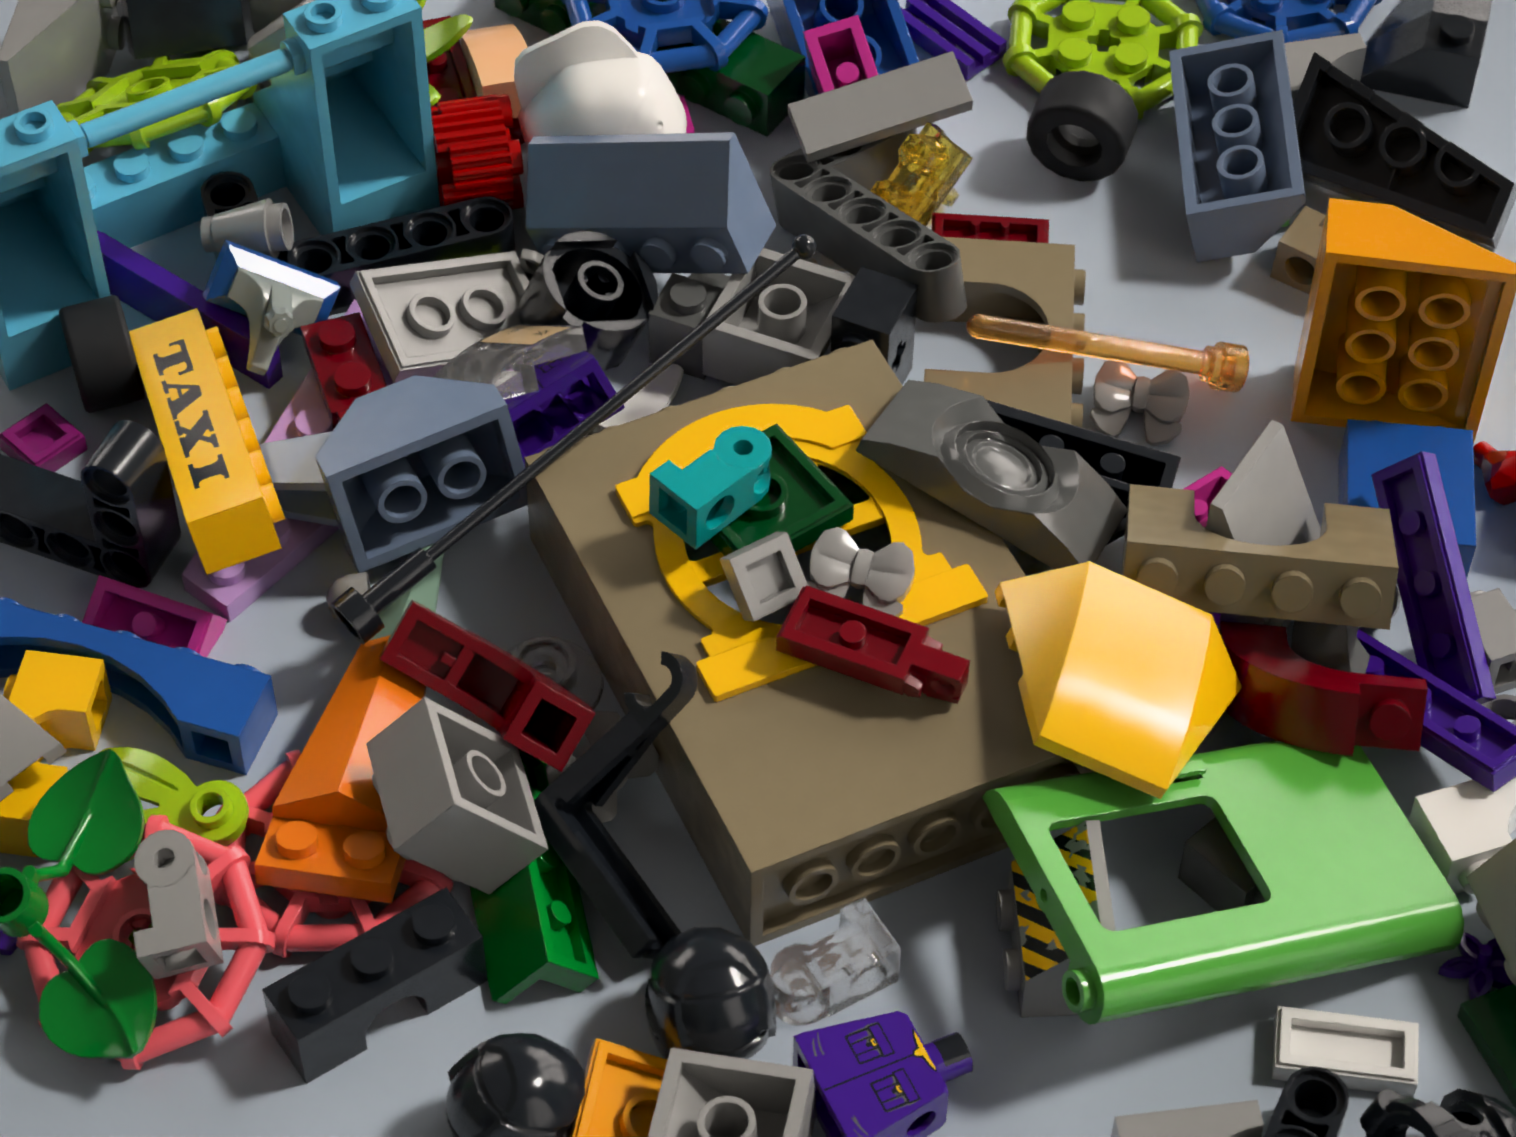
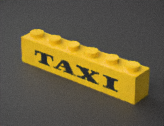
[129,308,286,575]

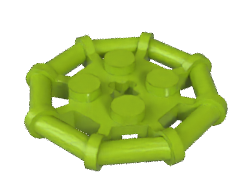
[1002,0,1203,120]
[56,49,258,154]

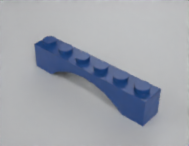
[0,597,278,775]

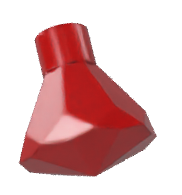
[1473,441,1516,505]

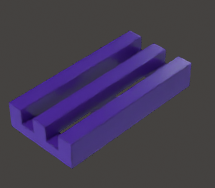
[900,0,1007,81]

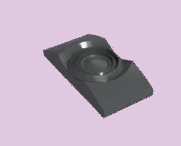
[856,380,1127,569]

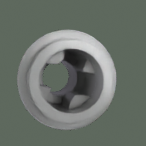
[200,198,294,258]

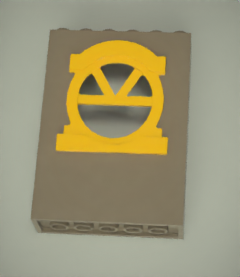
[524,339,1094,946]

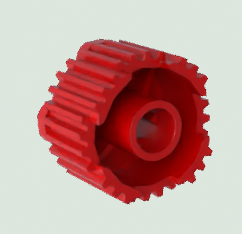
[431,94,524,210]

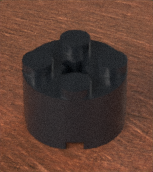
[519,231,658,371]

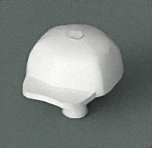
[514,20,687,147]

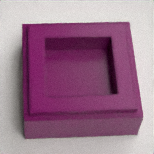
[0,403,88,472]

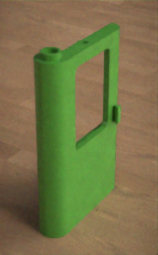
[982,740,1464,1025]

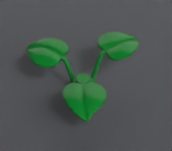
[0,749,157,1059]

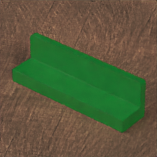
[470,748,599,1004]

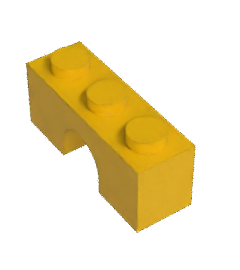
[0,650,113,858]

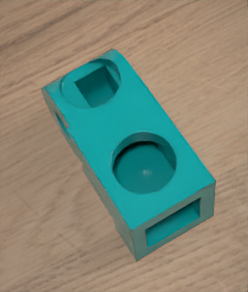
[649,426,772,550]

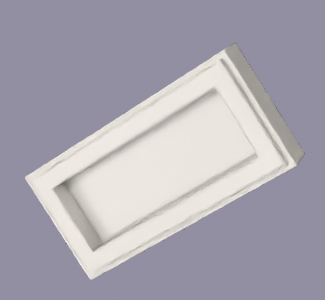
[1272,1006,1419,1097]

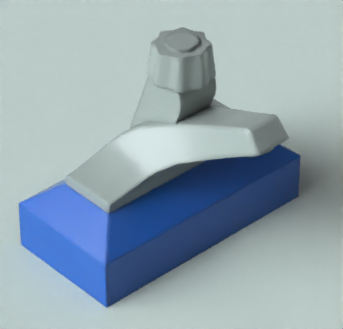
[202,239,341,376]

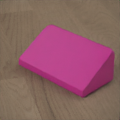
[82,575,228,657]

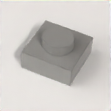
[719,532,808,622]

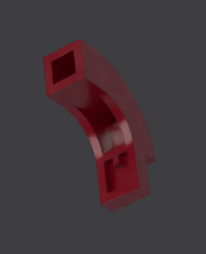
[379,599,596,772]
[1219,621,1428,756]

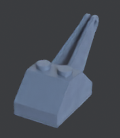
[259,375,528,573]

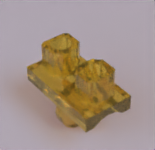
[870,122,973,226]

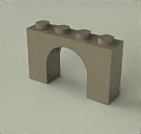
[924,237,1086,428]
[1122,484,1399,630]

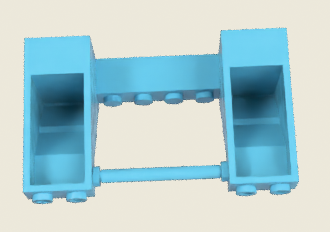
[0,0,440,391]

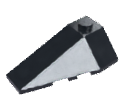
[1360,0,1492,108]

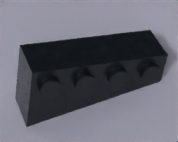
[1293,52,1516,249]

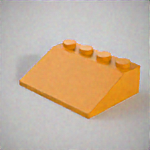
[1291,198,1516,443]

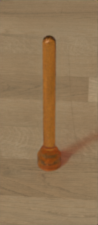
[966,314,1249,393]

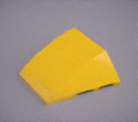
[994,561,1242,799]

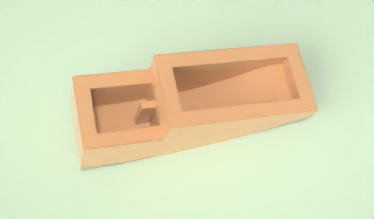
[459,24,527,118]

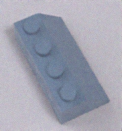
[1169,30,1306,262]
[526,132,776,274]

